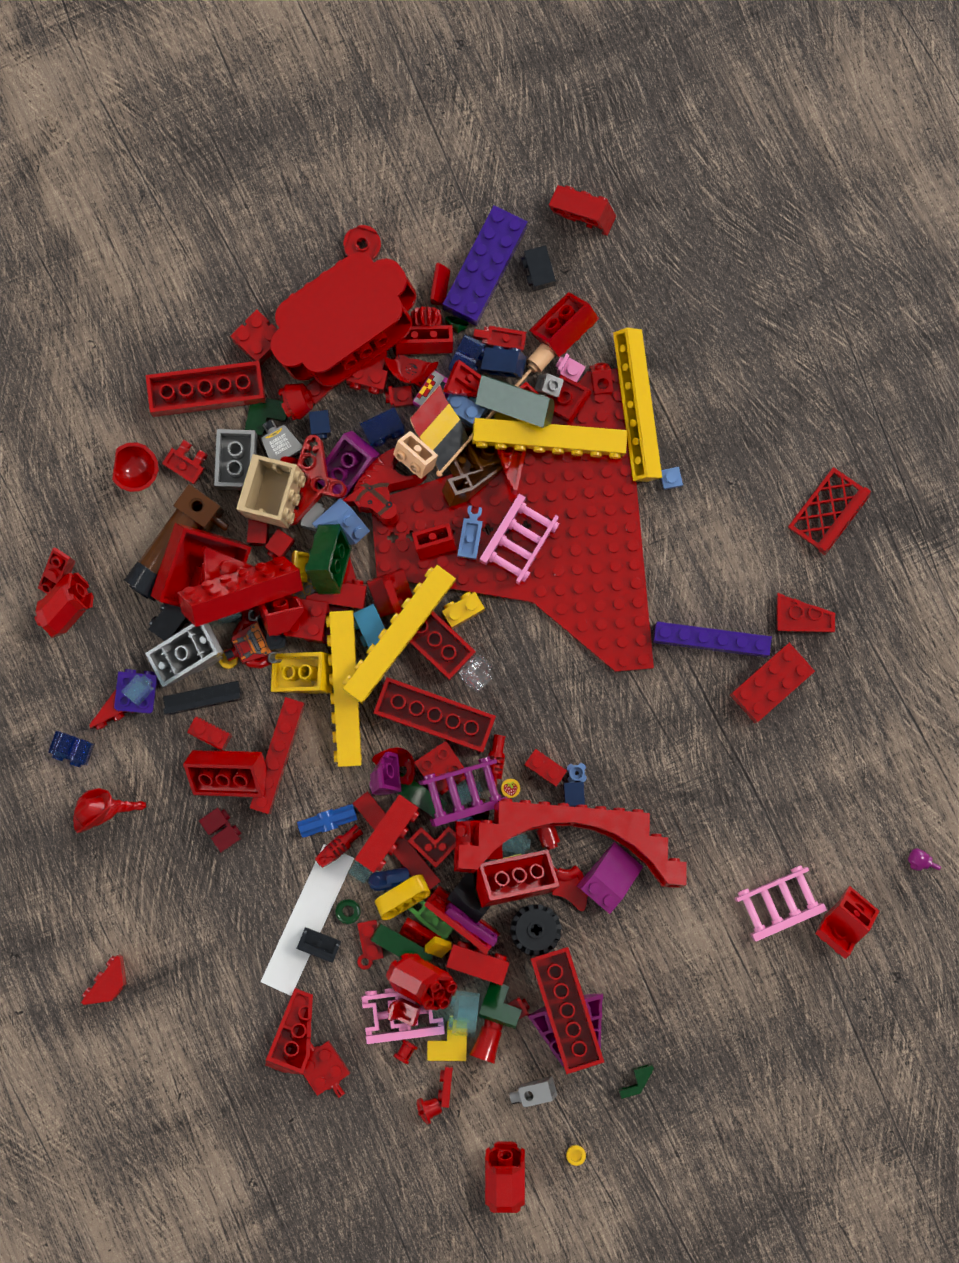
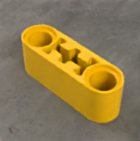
[375,875,430,920]

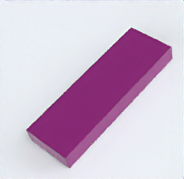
[445,903,497,947]

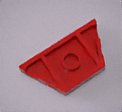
[202,546,254,582]

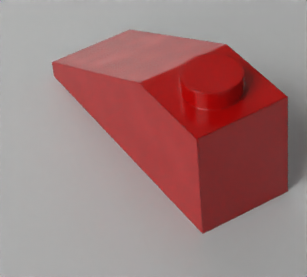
[306,579,368,609]

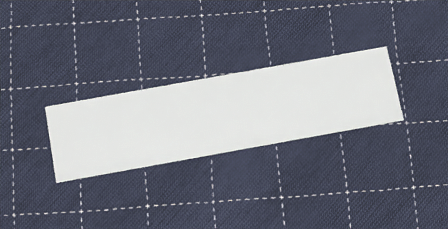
[261,844,354,996]

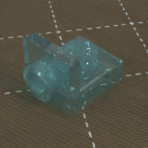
[502,834,531,854]

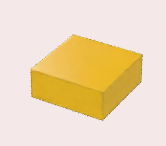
[425,936,452,958]

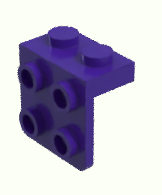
[114,669,160,714]

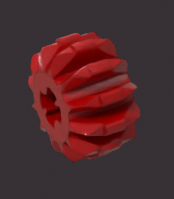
[410,306,442,326]

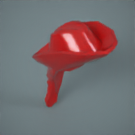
[73,788,146,833]

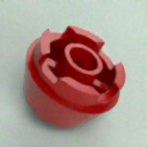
[278,383,313,421]

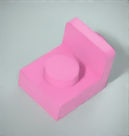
[555,353,586,382]

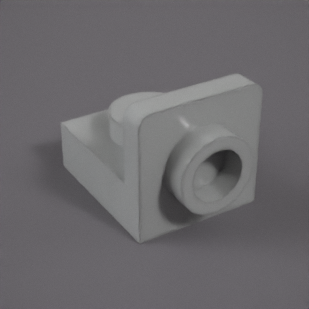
[534,373,563,397]

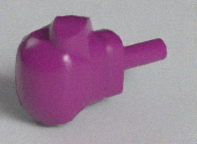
[908,848,941,871]

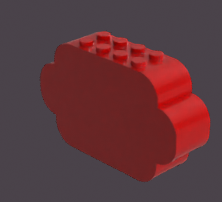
[271,253,416,387]

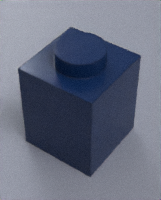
[309,410,331,440]
[563,782,585,807]

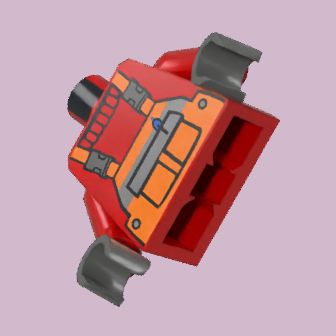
[224,608,282,669]

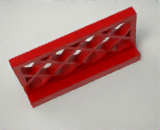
[788,467,871,555]
[424,886,500,954]

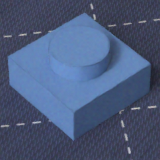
[661,467,683,490]

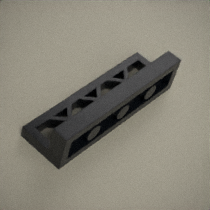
[163,681,243,716]

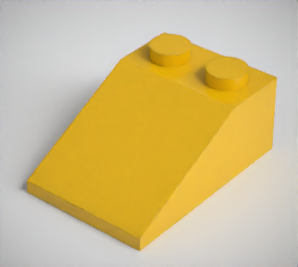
[271,652,333,694]

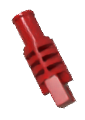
[487,734,506,787]
[315,824,363,868]

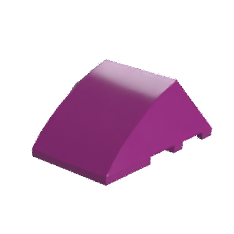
[528,993,603,1067]

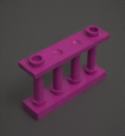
[419,757,507,827]

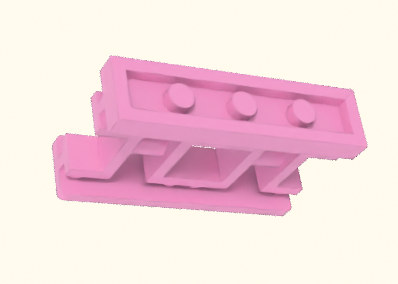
[361,988,445,1044]

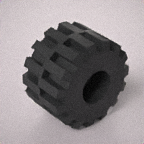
[510,904,562,956]

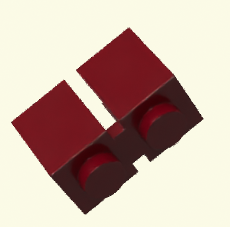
[199,807,242,853]

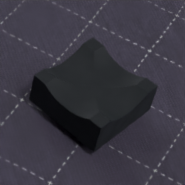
[447,871,490,923]

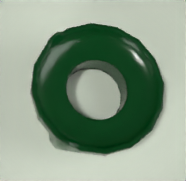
[445,316,469,334]
[335,899,361,924]

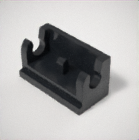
[296,927,341,963]

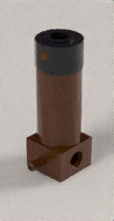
[124,484,229,602]

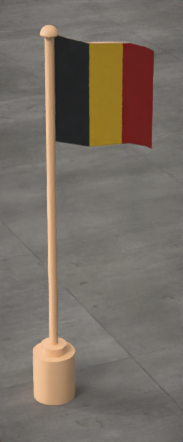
[410,343,555,477]

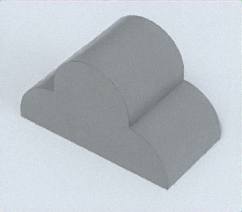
[145,623,224,687]

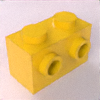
[442,591,485,629]

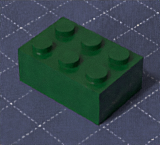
[305,524,352,594]

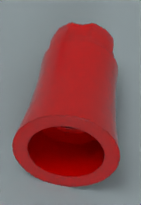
[469,1019,503,1064]

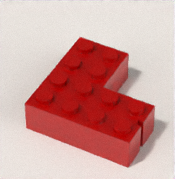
[151,523,252,607]

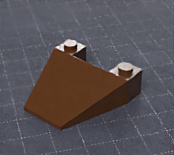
[442,428,503,507]

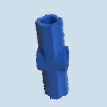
[297,804,358,838]

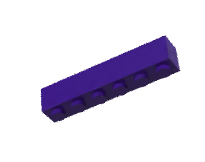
[653,622,772,658]

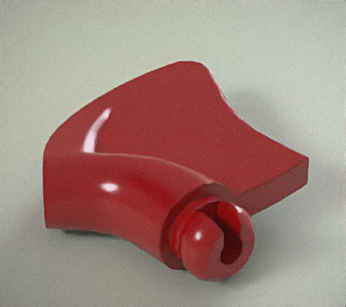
[552,865,588,911]

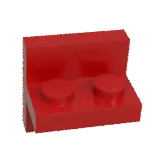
[367,568,413,618]

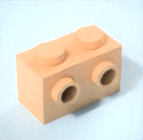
[393,431,438,478]

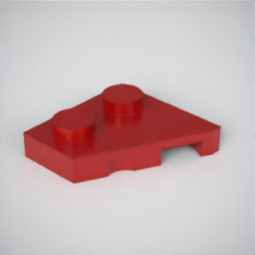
[443,360,481,398]

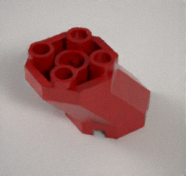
[35,573,94,638]
[386,953,457,1010]
[485,1141,525,1213]

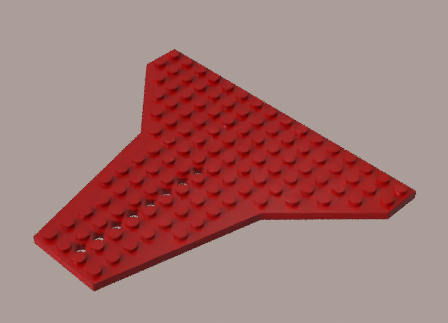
[372,368,654,672]

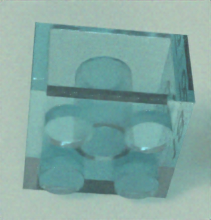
[448,991,480,1038]

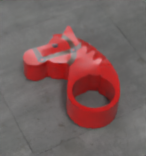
[343,448,428,525]

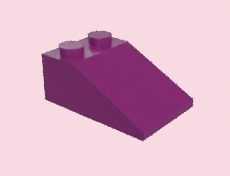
[317,431,381,500]
[577,842,643,914]

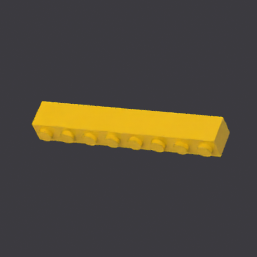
[613,328,662,482]
[472,418,627,459]
[343,565,456,704]
[326,610,362,767]

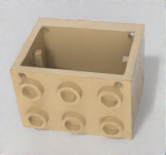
[236,454,306,529]

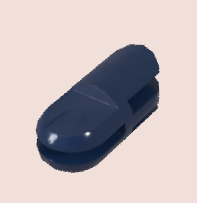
[368,867,410,891]

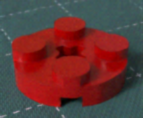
[343,225,381,260]

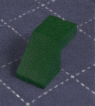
[618,1063,654,1099]

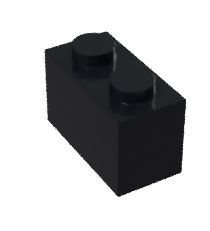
[521,245,556,292]
[148,603,188,641]

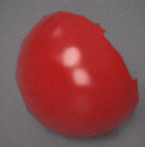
[112,442,159,492]

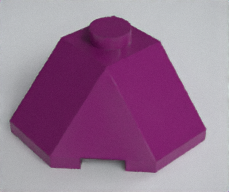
[369,752,401,796]

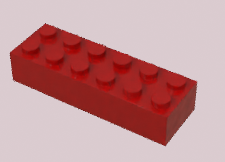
[145,361,266,417]
[177,556,303,627]
[373,677,496,753]
[530,947,604,1074]

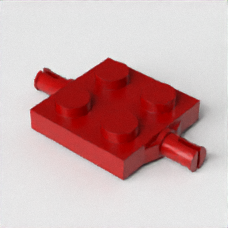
[303,1040,350,1098]

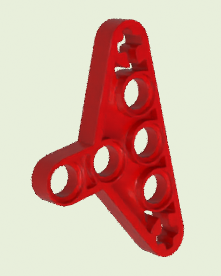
[290,435,347,526]

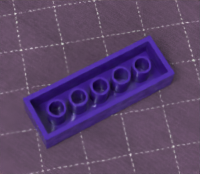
[443,205,528,326]

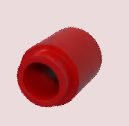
[536,826,560,850]

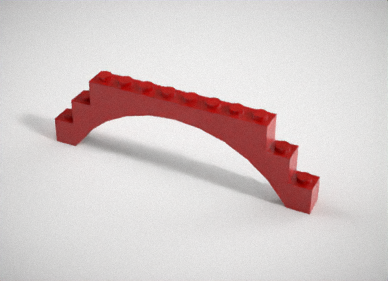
[454,798,687,888]

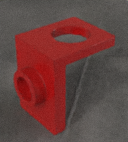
[590,363,613,394]

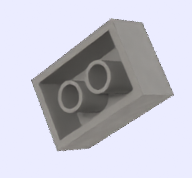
[214,429,257,491]

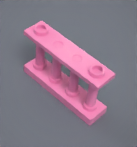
[480,494,560,585]
[735,865,827,942]

